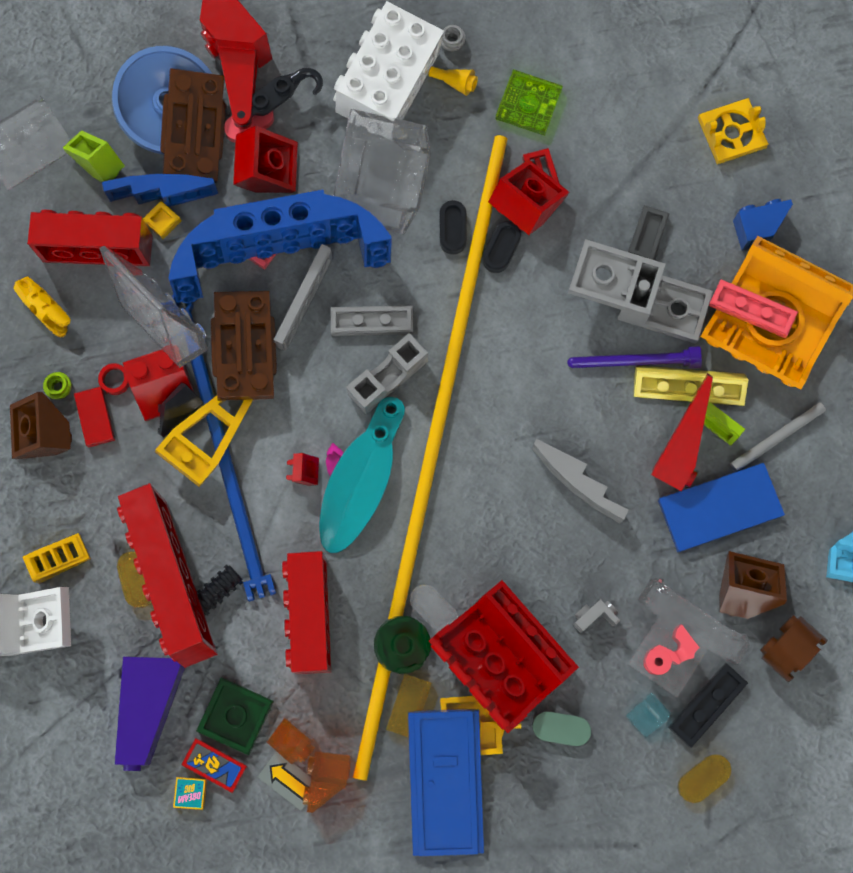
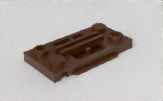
[160,68,226,183]
[211,291,277,401]

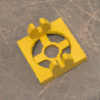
[698,98,768,165]

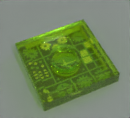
[495,69,563,136]

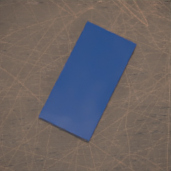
[658,463,785,553]

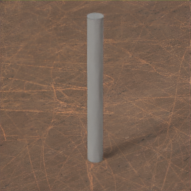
[730,402,826,472]

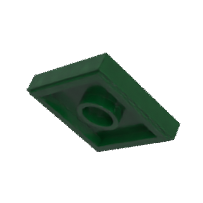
[196,677,274,755]

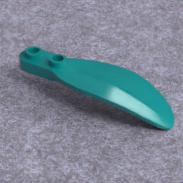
[319,397,405,553]

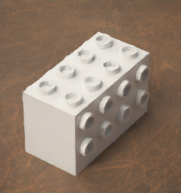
[333,1,444,141]

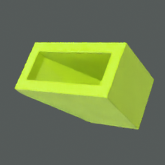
[63,130,125,182]

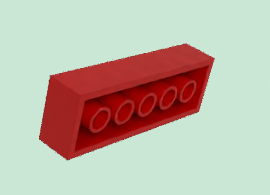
[117,483,218,668]

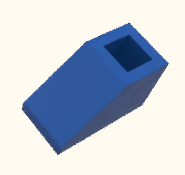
[733,199,793,251]

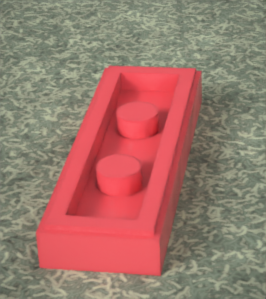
[709,279,798,339]

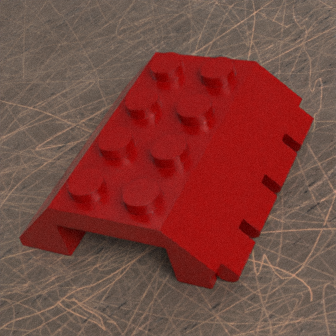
[429,580,579,733]

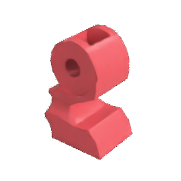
[643,624,700,675]

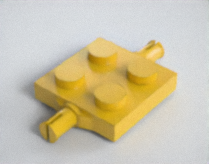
[440,696,521,755]

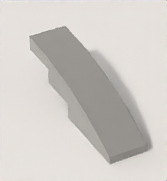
[532,439,628,524]

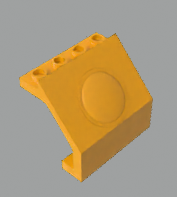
[700,236,853,390]

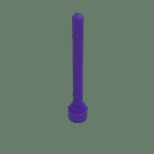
[567,346,702,369]

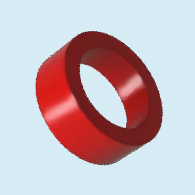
[98,363,130,395]

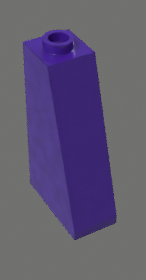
[115,657,185,771]

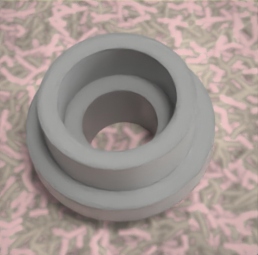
[441,25,466,51]

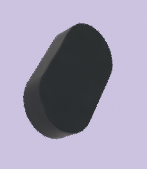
[440,200,467,254]
[483,221,521,273]

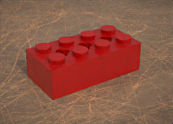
[27,209,153,266]
[282,551,332,674]

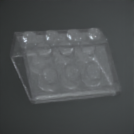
[99,246,208,368]

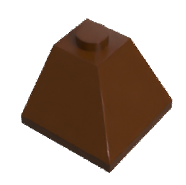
[10,392,72,459]
[719,551,787,619]

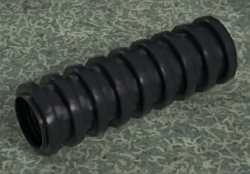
[197,564,243,616]

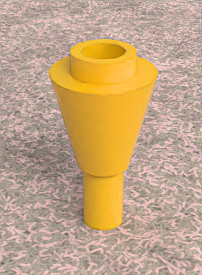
[429,66,478,96]

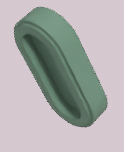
[532,712,591,746]

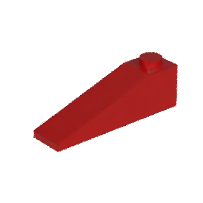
[651,373,713,491]

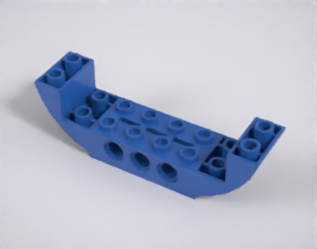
[168,190,392,303]

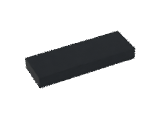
[668,663,748,748]

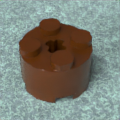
[760,615,828,682]

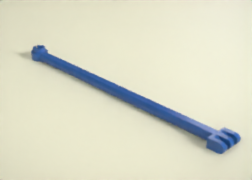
[170,295,277,602]

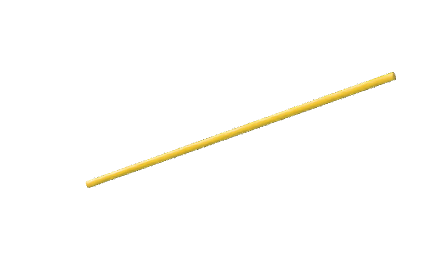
[353,135,508,781]

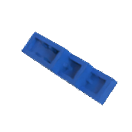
[102,174,219,207]

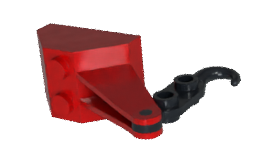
[199,0,323,129]

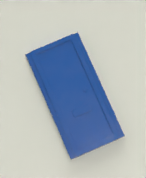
[408,709,484,856]

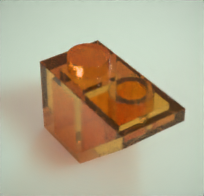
[267,718,315,764]
[303,751,352,813]

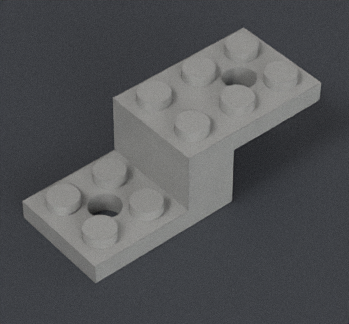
[568,239,713,344]

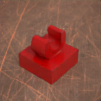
[286,453,319,486]

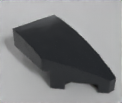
[158,382,204,438]

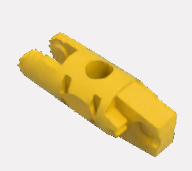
[13,276,71,338]

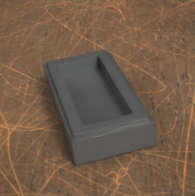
[628,205,670,260]

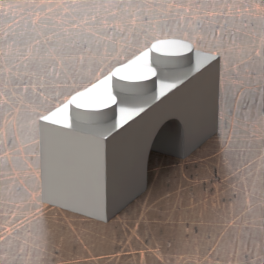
[346,333,428,415]

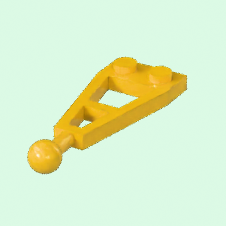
[155,396,253,487]

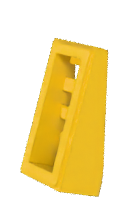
[23,533,91,584]

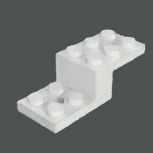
[0,587,71,656]

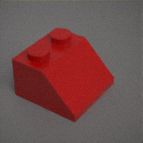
[233,125,298,193]
[488,159,569,235]
[123,345,195,421]

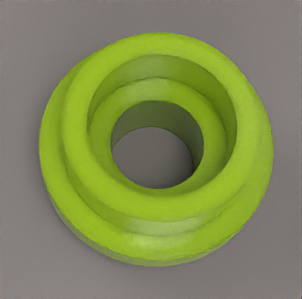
[43,372,72,400]

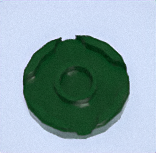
[374,616,431,674]

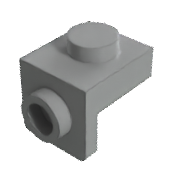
[573,599,620,633]

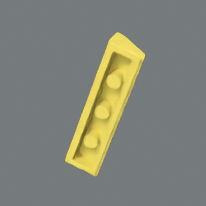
[634,365,749,406]

